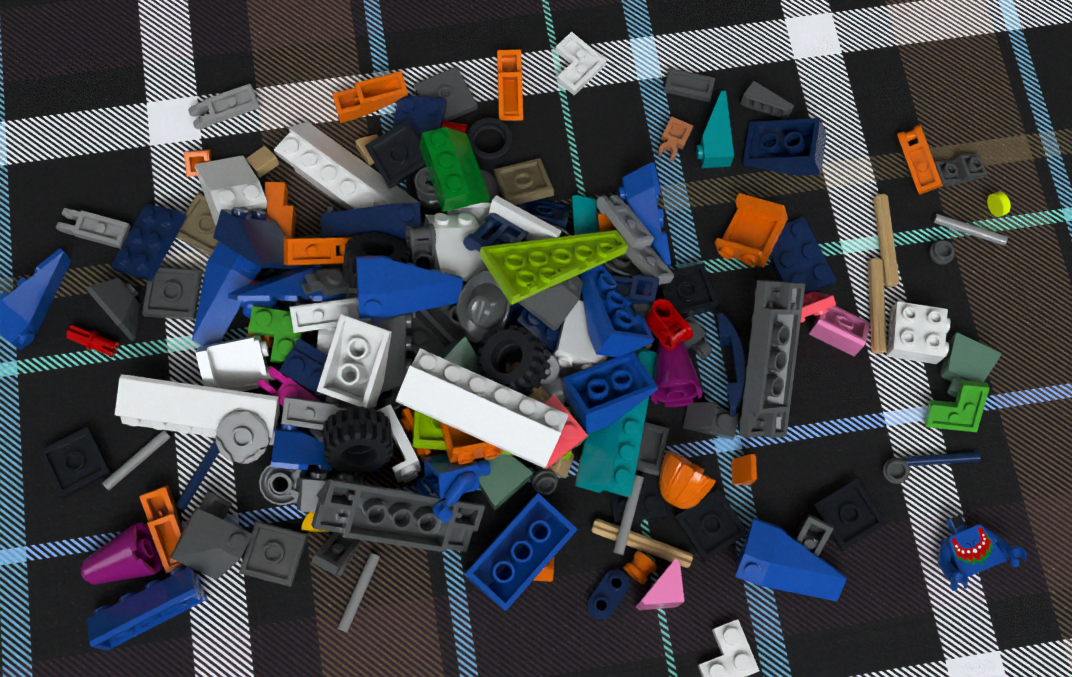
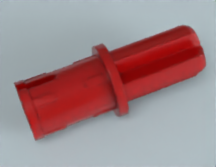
[66,325,119,357]

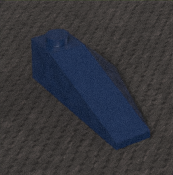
[321,203,422,261]

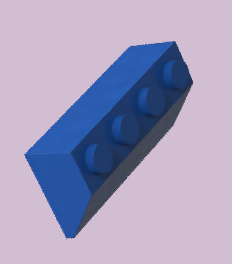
[463,493,578,611]
[87,566,208,651]

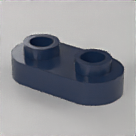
[587,570,630,620]

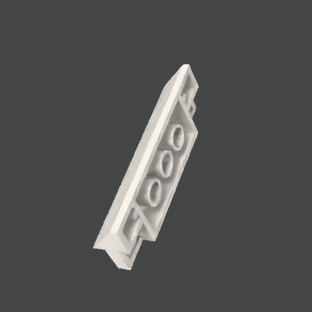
[274,121,421,210]
[396,348,568,468]
[115,374,280,445]

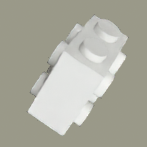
[887,301,950,364]

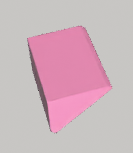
[809,306,870,357]
[636,559,684,610]

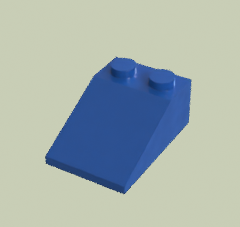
[563,351,658,434]

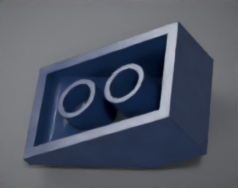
[743,118,827,176]
[213,207,301,269]

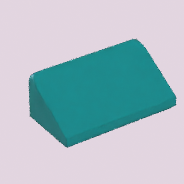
[571,195,598,235]

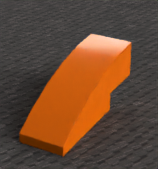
[497,50,523,121]
[332,71,408,123]
[265,182,297,238]
[139,485,186,573]

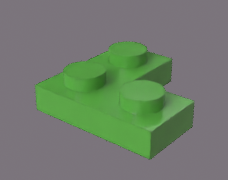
[248,306,302,364]
[924,380,989,432]

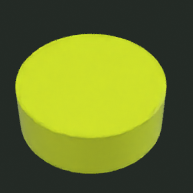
[987,191,1011,217]

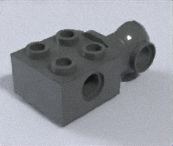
[259,465,364,512]

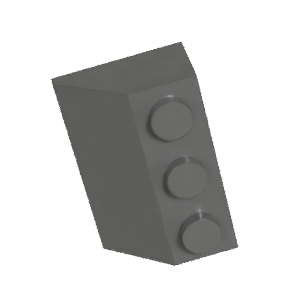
[371,312,413,394]

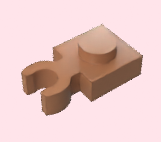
[658,116,693,162]

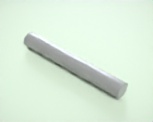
[933,214,1008,246]
[102,430,171,490]
[613,475,644,555]
[337,553,380,633]

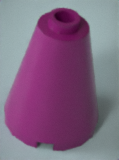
[651,339,702,407]
[81,522,162,585]

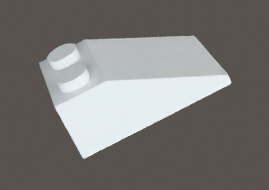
[195,155,267,226]
[424,213,488,281]
[317,314,392,408]

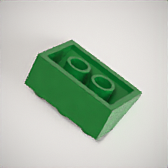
[420,127,490,212]

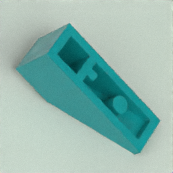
[696,91,734,168]

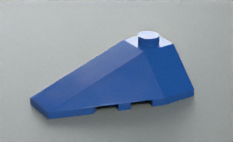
[618,163,671,269]
[0,249,71,351]
[356,255,463,319]
[228,264,346,301]
[579,264,654,357]
[735,518,847,601]

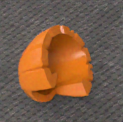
[659,450,716,509]

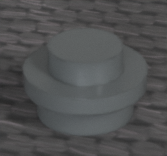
[929,240,955,265]
[883,458,910,484]
[532,469,558,495]

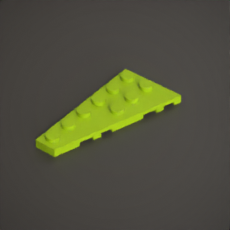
[479,230,628,305]

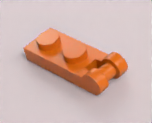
[897,124,943,195]
[283,237,352,265]

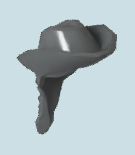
[456,269,511,342]

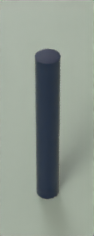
[175,438,220,511]
[901,452,980,467]

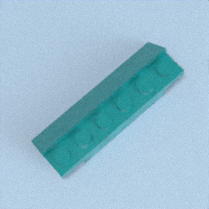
[575,348,656,497]

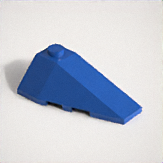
[192,242,263,346]
[271,424,380,472]

